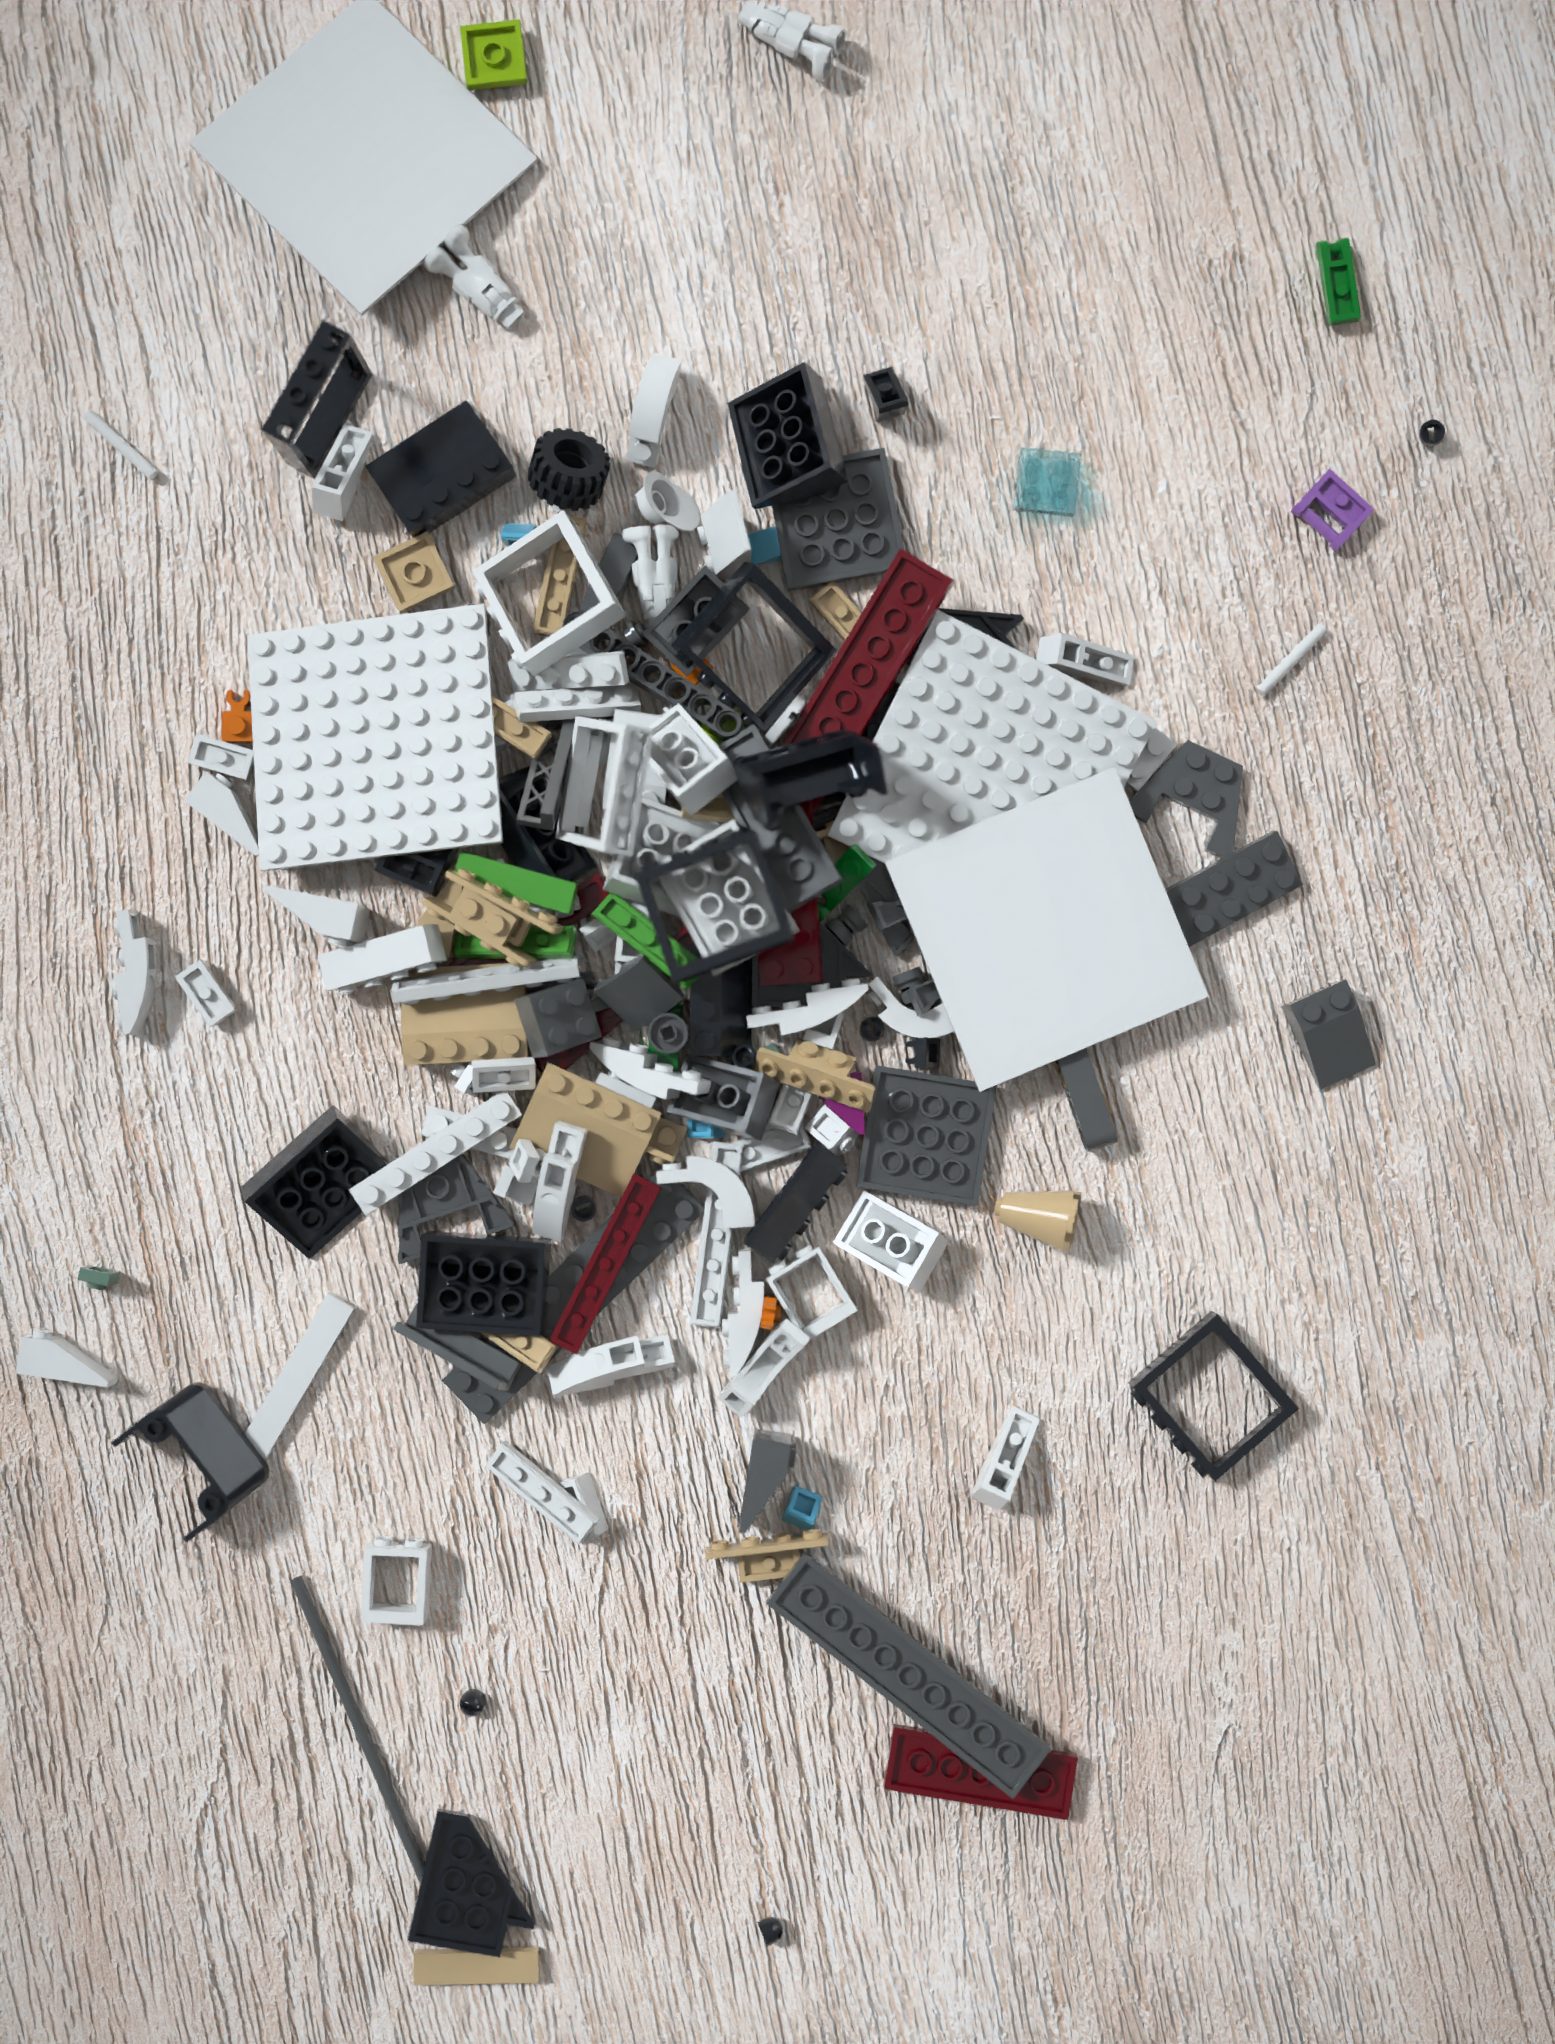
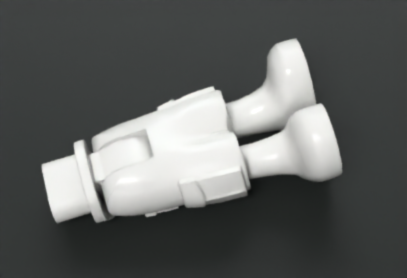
[738,0,847,82]
[423,224,525,330]
[622,525,679,626]

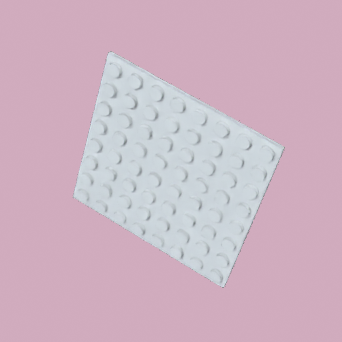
[188,0,538,316]
[247,603,503,872]
[827,610,1157,863]
[885,767,1209,1092]

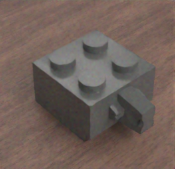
[514,978,609,1058]

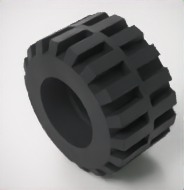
[527,428,611,511]

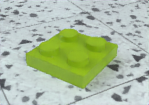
[460,19,528,91]

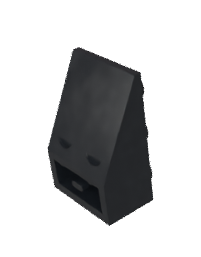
[374,848,459,897]

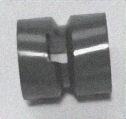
[647,1013,690,1054]

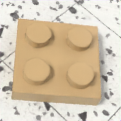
[373,531,456,614]

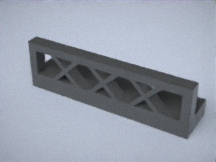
[516,719,575,831]
[393,1304,523,1391]

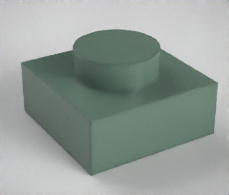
[77,1265,120,1290]

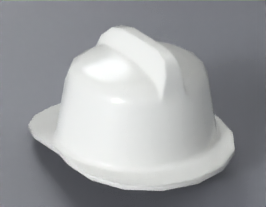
[632,471,699,531]

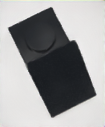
[863,366,909,422]

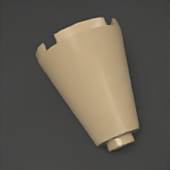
[994,1191,1082,1252]

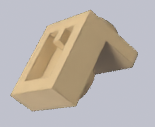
[645,1117,688,1164]

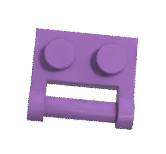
[1290,469,1375,552]

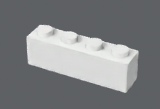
[318,925,447,995]

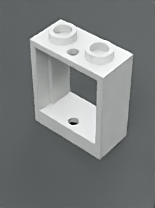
[766,1244,858,1340]
[361,1536,432,1625]

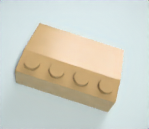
[401,963,531,1065]
[509,1063,662,1197]

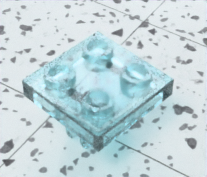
[1013,447,1081,517]

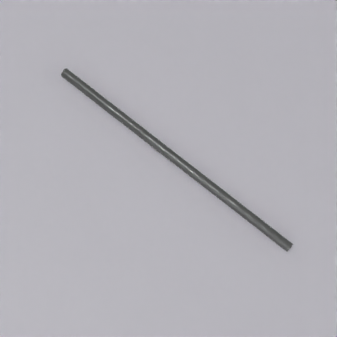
[290,1575,425,1883]

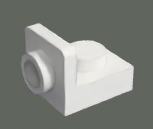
[804,1105,858,1157]

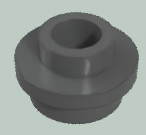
[623,620,649,648]

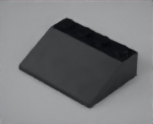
[727,362,848,509]
[365,400,517,538]
[241,1105,389,1259]
[416,1231,551,1336]

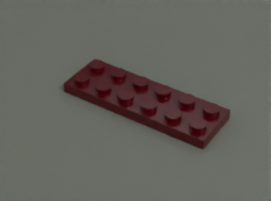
[758,799,823,986]
[883,1723,1078,1820]

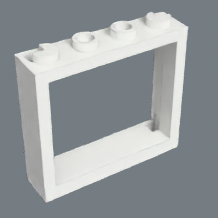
[473,510,627,676]
[555,716,654,856]

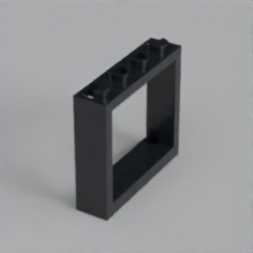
[261,319,373,479]
[671,562,837,732]
[634,827,796,984]
[1128,1311,1299,1482]

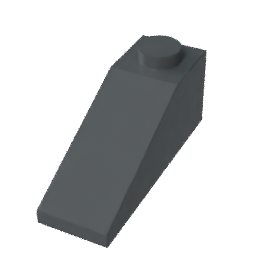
[579,532,638,628]

